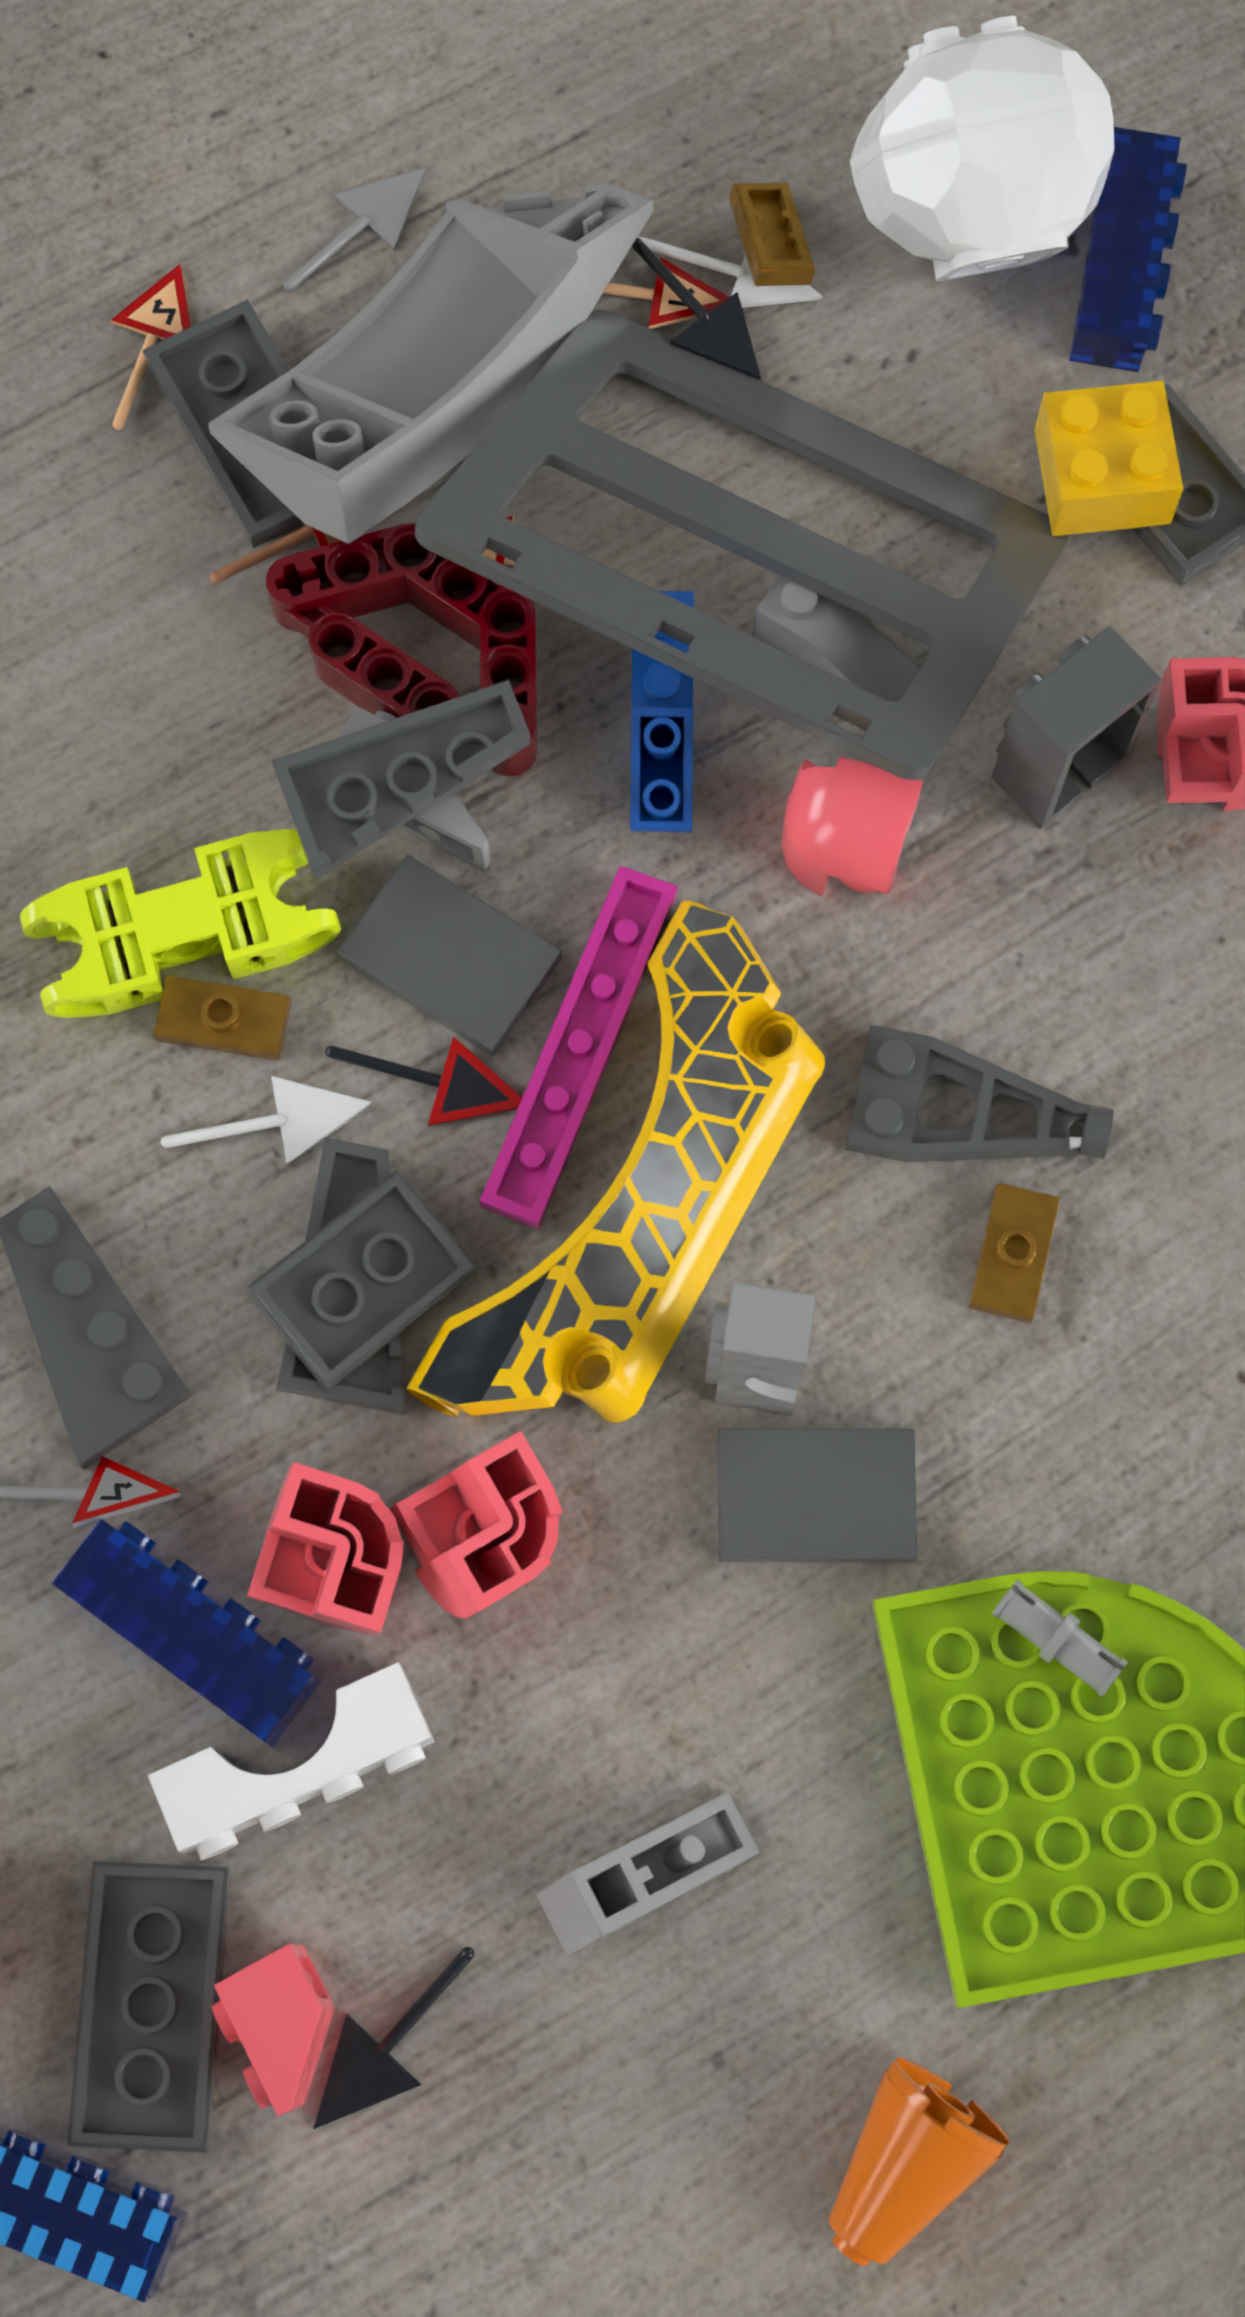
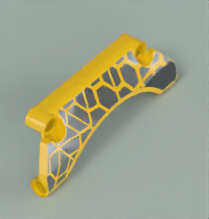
[406,901,825,1423]

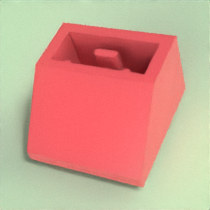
[211,1943,335,2117]

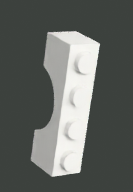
[148,1662,435,1860]

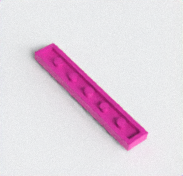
[479,865,678,1230]

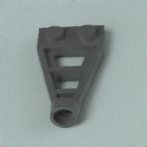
[845,1025,1114,1162]

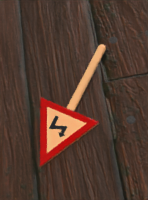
[603,257,730,329]
[110,263,191,430]

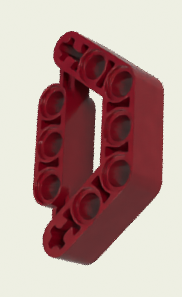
[266,523,537,777]

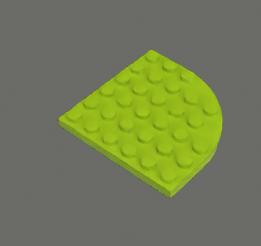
[872,1571,1245,2008]

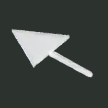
[637,236,823,308]
[160,1076,372,1166]

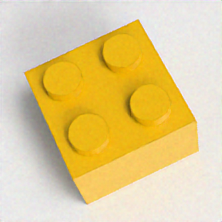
[1034,380,1183,537]

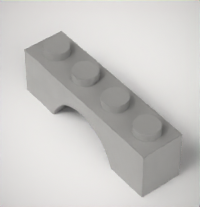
[704,1282,816,1416]

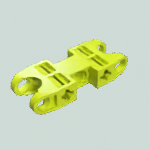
[20,829,341,1018]

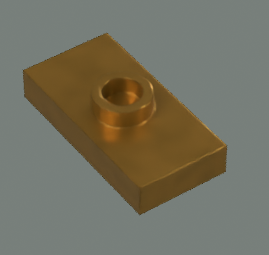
[729,183,815,286]
[153,975,292,1061]
[968,1183,1060,1323]

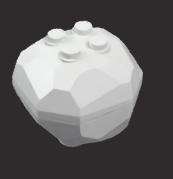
[850,16,1114,281]

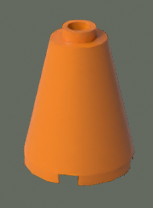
[828,2057,1010,2266]

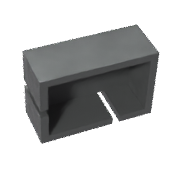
[992,625,1162,829]

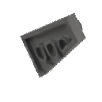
[272,680,531,880]
[276,1138,406,1414]
[0,1186,192,1470]

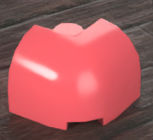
[1157,657,1245,811]
[781,756,923,897]
[389,1431,563,1618]
[246,1462,404,1635]

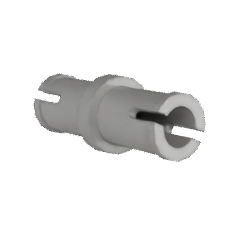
[992,1579,1128,1697]

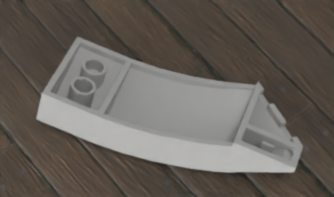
[208,184,654,544]

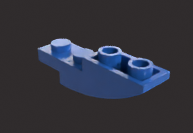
[630,591,694,833]

